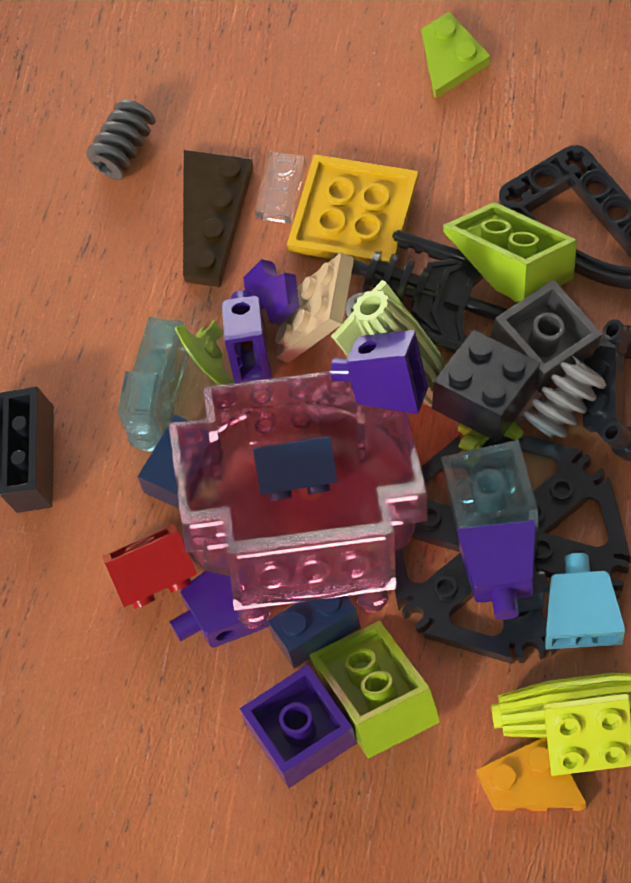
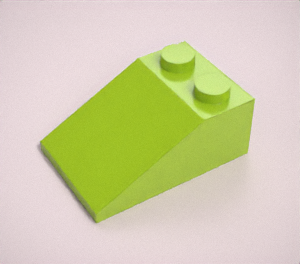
[443,202,577,303]
[309,620,440,759]

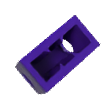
[222,290,272,385]
[330,330,428,414]
[457,520,536,620]
[169,552,269,647]

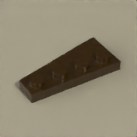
[183,150,253,287]

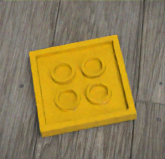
[287,154,419,264]

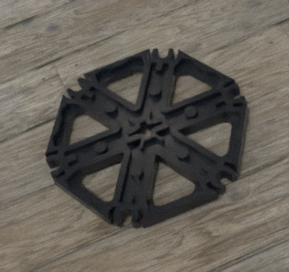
[380,435,631,664]

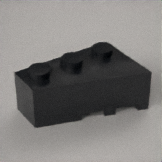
[0,386,54,513]

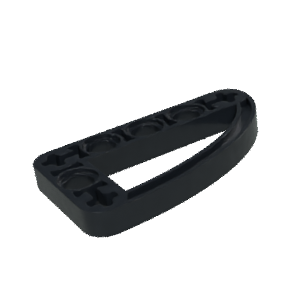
[499,145,631,289]

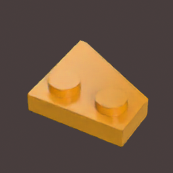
[476,738,586,811]

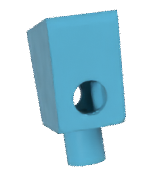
[545,553,625,650]

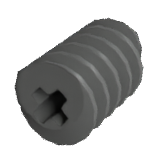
[86,100,156,180]

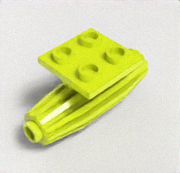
[491,672,631,776]

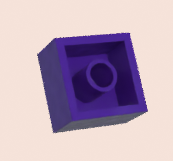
[239,664,357,788]

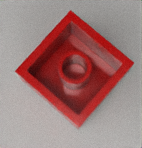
[102,525,198,609]

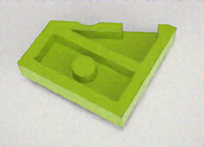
[421,12,491,99]

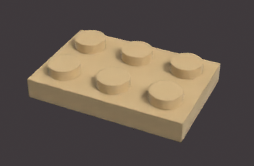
[275,252,354,363]

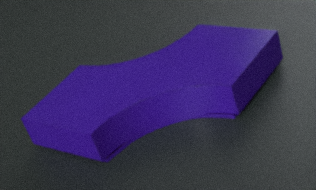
[243,259,300,325]

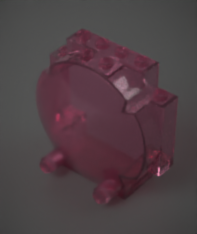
[168,371,427,629]

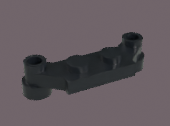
[583,319,631,461]

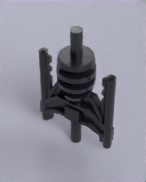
[333,230,508,354]

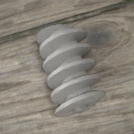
[523,355,606,440]

